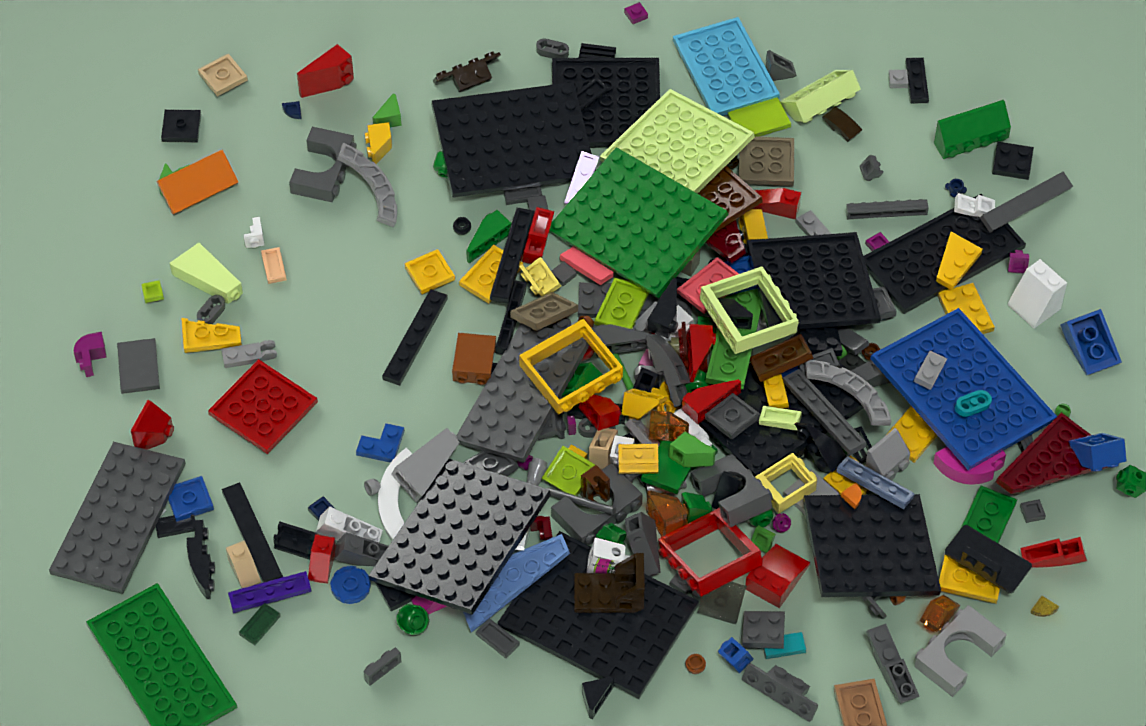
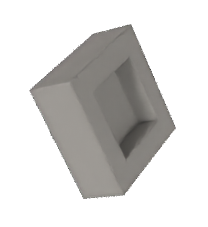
[888,70,908,88]

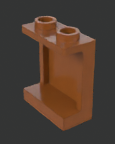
[452,333,496,385]

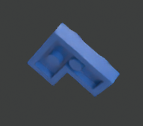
[356,423,405,463]

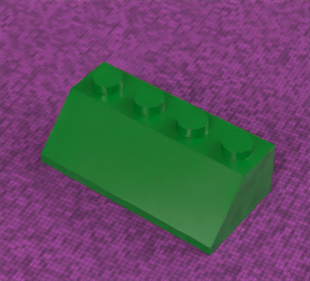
[934,99,1011,159]

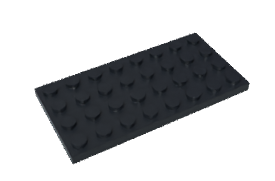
[864,194,1026,313]

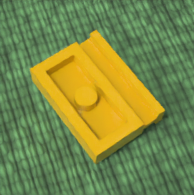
[618,444,658,474]

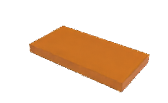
[156,149,238,214]

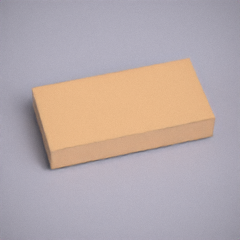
[261,247,287,284]

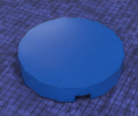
[330,566,371,604]

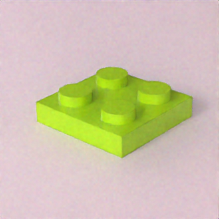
[542,446,595,496]

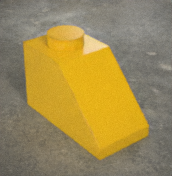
[622,388,667,420]

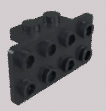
[945,525,1032,593]

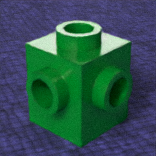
[1116,465,1146,498]
[596,523,627,545]

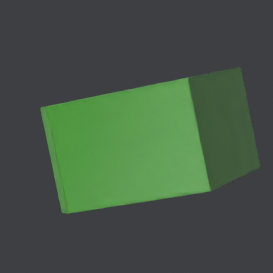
[372,93,402,128]

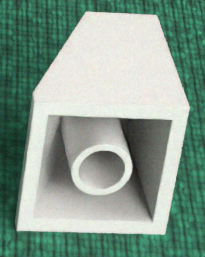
[1007,259,1067,329]

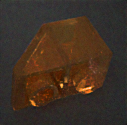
[649,410,689,441]

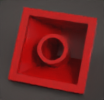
[131,400,174,450]

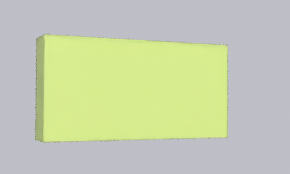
[759,406,802,430]

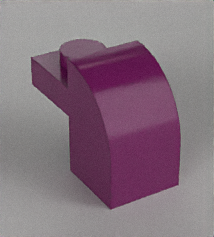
[73,332,107,377]

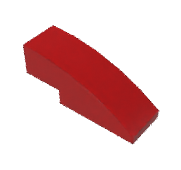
[522,207,555,264]
[1020,537,1087,567]

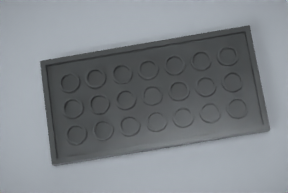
[456,323,590,463]
[49,441,186,593]

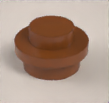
[685,654,706,674]

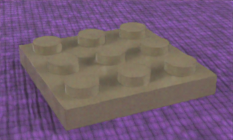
[739,137,794,186]

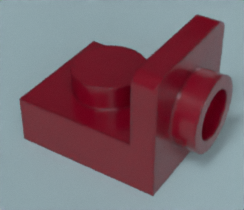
[530,516,553,541]

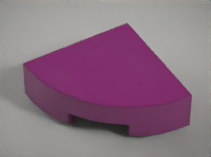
[566,416,576,435]

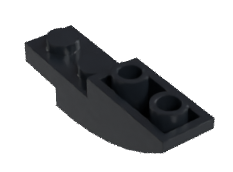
[187,520,215,599]

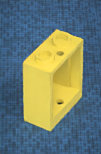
[755,453,817,514]

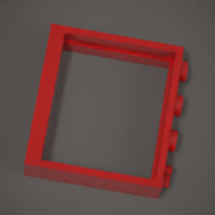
[658,508,763,596]

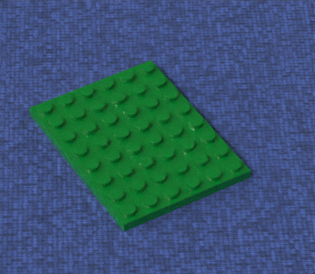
[549,147,729,298]

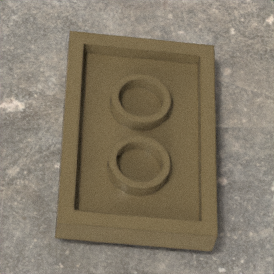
[511,292,578,331]

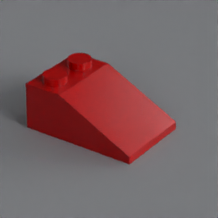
[297,44,354,98]
[745,544,811,609]

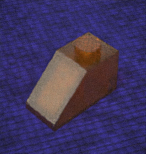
[920,595,961,632]

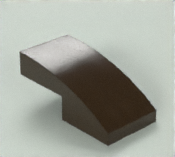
[822,106,862,142]

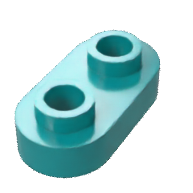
[955,390,992,417]

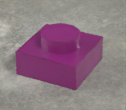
[624,2,648,24]

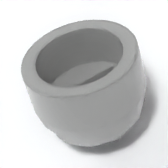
[364,479,381,496]

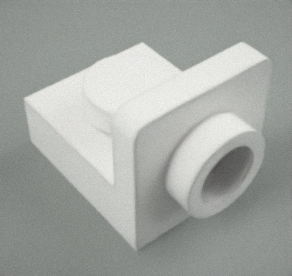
[244,217,264,248]

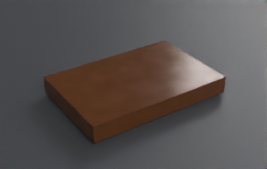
[750,334,813,382]

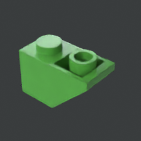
[669,432,716,467]

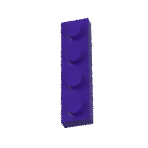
[228,571,312,613]

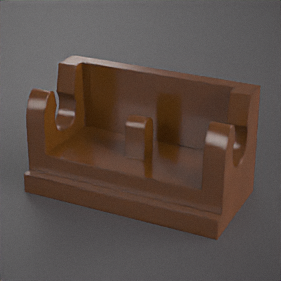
[581,465,610,502]

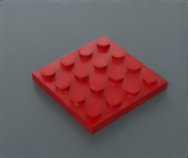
[208,359,318,454]

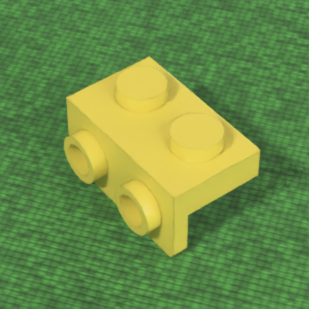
[519,257,561,297]

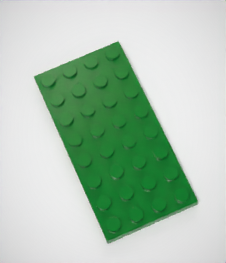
[86,583,237,726]

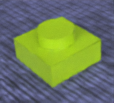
[141,280,164,303]

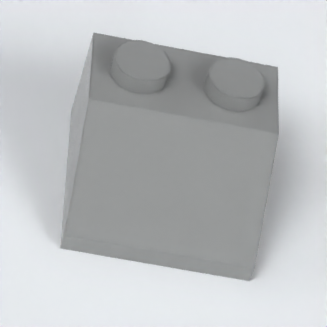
[865,428,910,481]

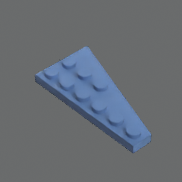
[463,534,570,632]

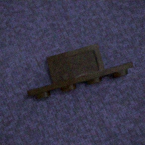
[433,51,501,92]

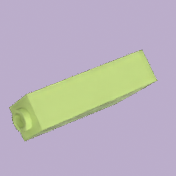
[170,243,243,304]

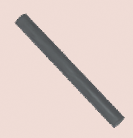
[547,487,616,515]

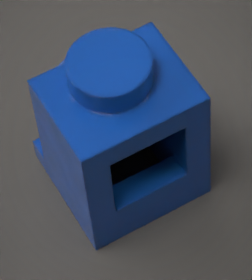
[718,637,754,673]

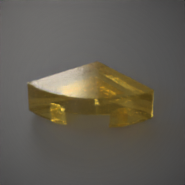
[1031,596,1059,617]

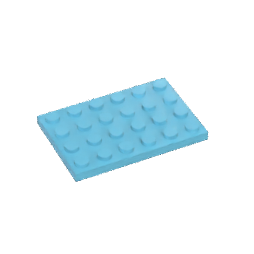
[673,17,780,116]

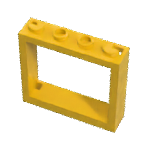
[519,319,623,415]

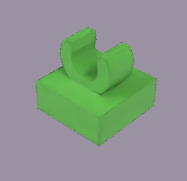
[751,525,776,553]

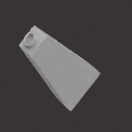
[391,428,460,503]

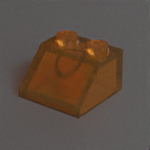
[646,490,688,537]

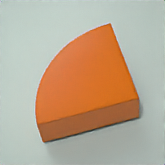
[841,483,862,509]

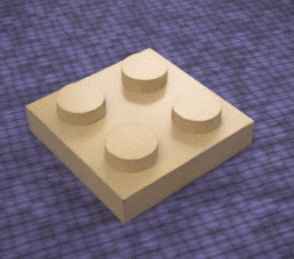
[198,54,248,97]

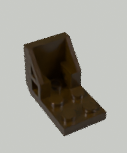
[574,553,645,613]

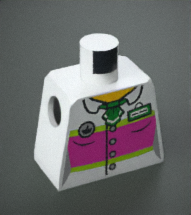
[587,538,630,573]

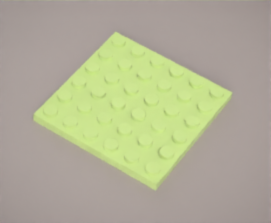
[600,89,755,194]

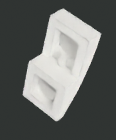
[954,193,995,217]

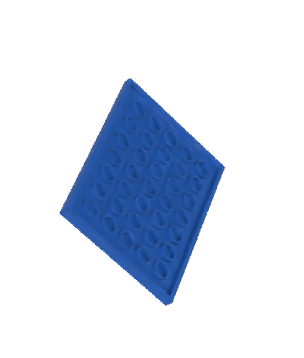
[870,308,1057,470]

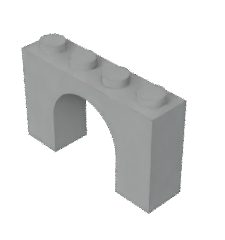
[915,605,1007,697]

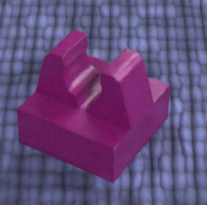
[1008,250,1029,273]

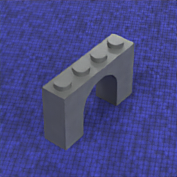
[289,126,357,203]
[691,454,773,527]
[551,463,643,545]

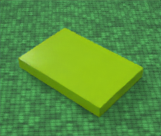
[727,97,791,137]
[594,277,649,329]

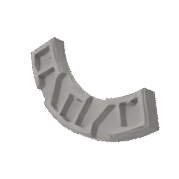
[337,143,397,227]
[804,360,892,426]

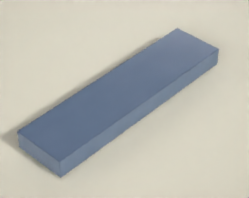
[836,456,915,509]

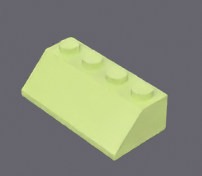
[780,70,861,123]

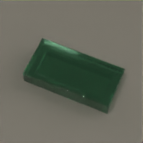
[239,603,281,645]

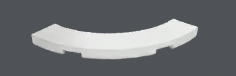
[378,448,412,541]

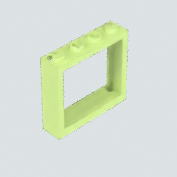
[700,267,799,354]

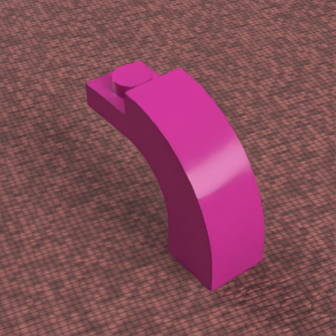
[933,447,1006,485]

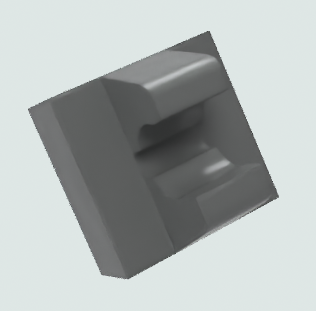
[860,155,884,181]

